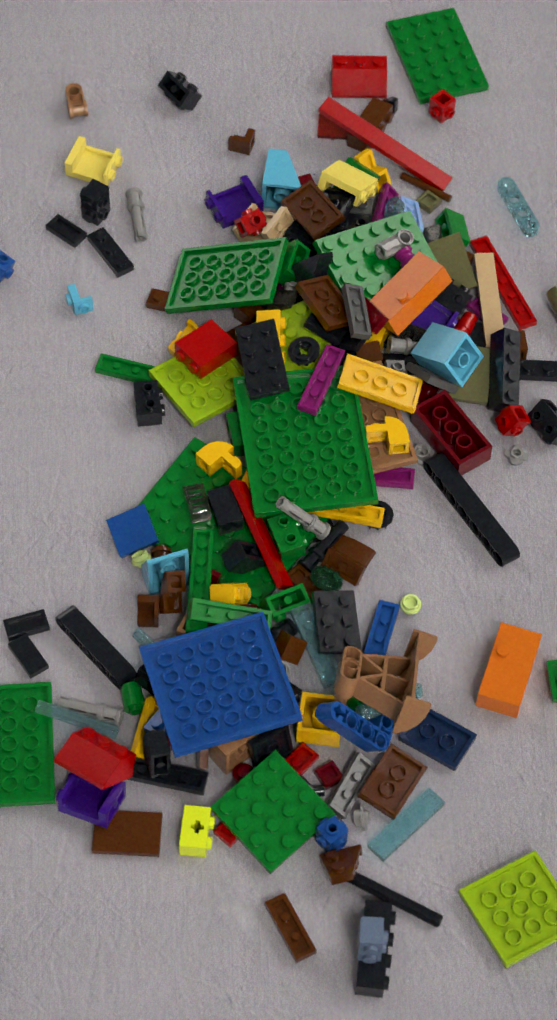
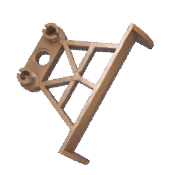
[333,629,438,734]

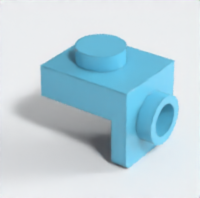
[65,284,93,315]

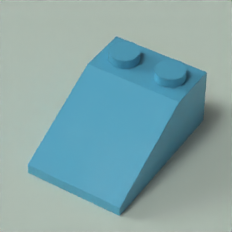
[141,549,189,595]

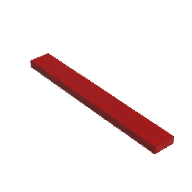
[318,96,453,191]

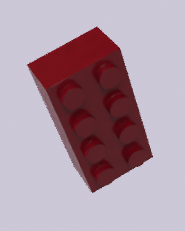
[411,390,493,475]

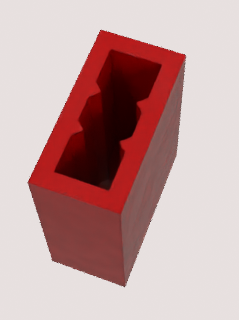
[174,319,237,379]

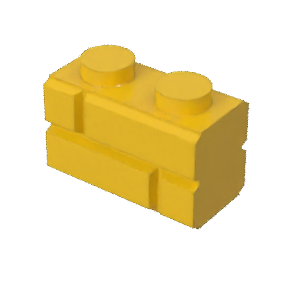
[210,583,251,605]

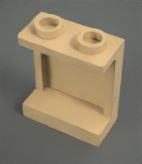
[233,203,294,242]

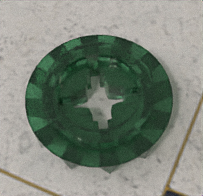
[310,565,343,591]

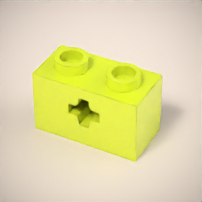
[179,805,215,858]

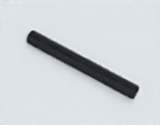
[347,871,443,927]

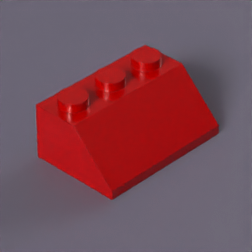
[331,55,387,98]
[54,727,136,790]

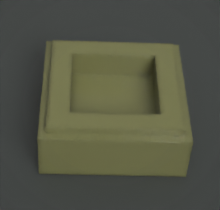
[416,190,442,214]

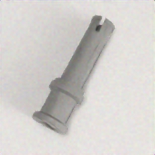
[125,187,148,242]
[387,335,418,355]
[276,496,331,540]
[57,696,124,727]

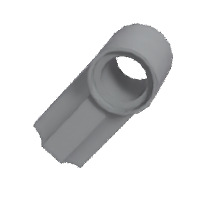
[375,229,414,260]

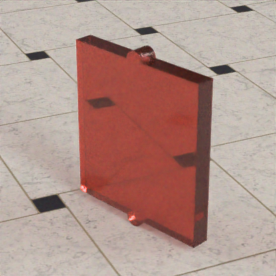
[317,113,348,140]

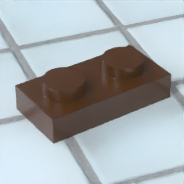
[320,547,367,586]

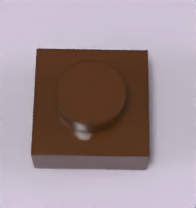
[146,288,169,312]

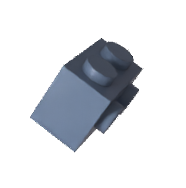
[358,916,388,963]

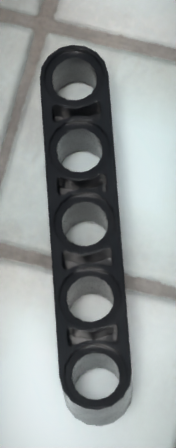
[55,605,137,690]

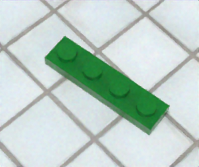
[188,598,272,629]

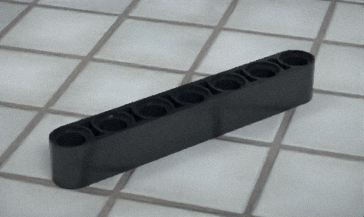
[423,452,520,567]

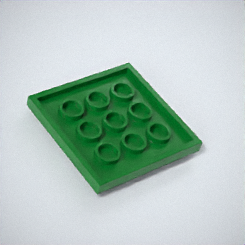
[211,750,336,874]

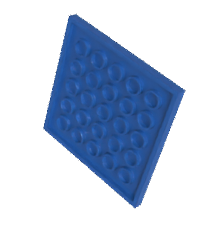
[139,612,303,758]

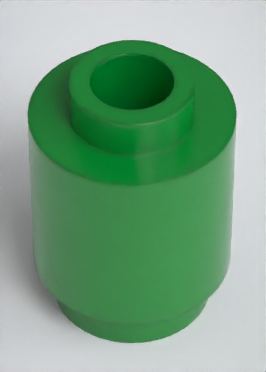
[120,682,145,715]

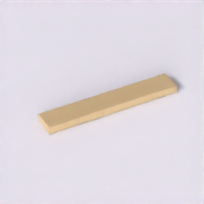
[474,253,504,348]

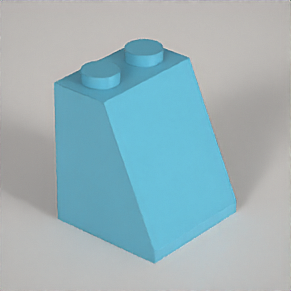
[262,149,301,210]
[411,322,484,387]

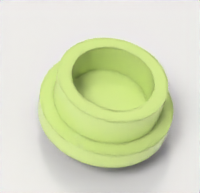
[131,549,152,568]
[400,594,421,615]

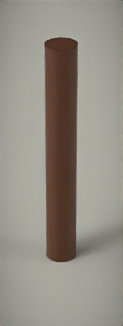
[400,172,452,202]

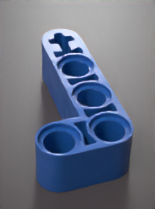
[316,701,394,752]

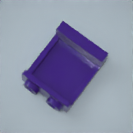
[204,175,264,229]
[406,300,459,338]
[56,773,126,828]

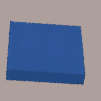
[106,504,160,558]

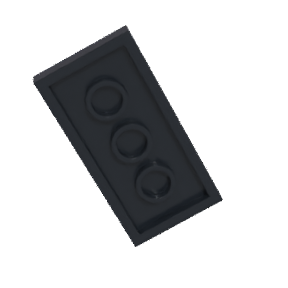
[235,319,290,400]

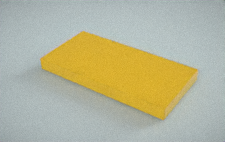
[337,353,423,414]

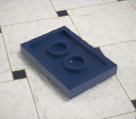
[398,709,477,771]

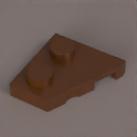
[319,844,362,885]

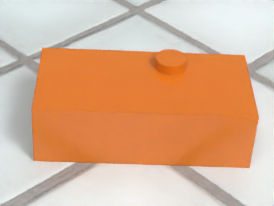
[370,251,452,336]
[476,622,542,718]

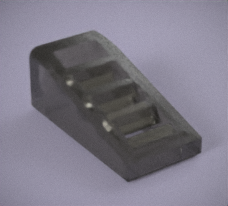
[260,290,299,310]
[183,483,211,524]

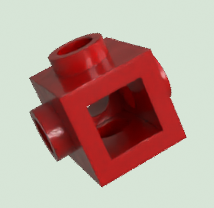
[428,89,456,123]
[234,208,267,238]
[494,405,531,437]

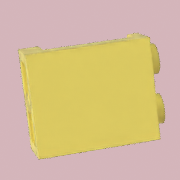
[65,136,123,186]
[318,160,378,207]

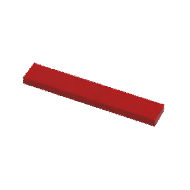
[469,236,537,331]
[229,479,293,590]
[214,742,319,847]

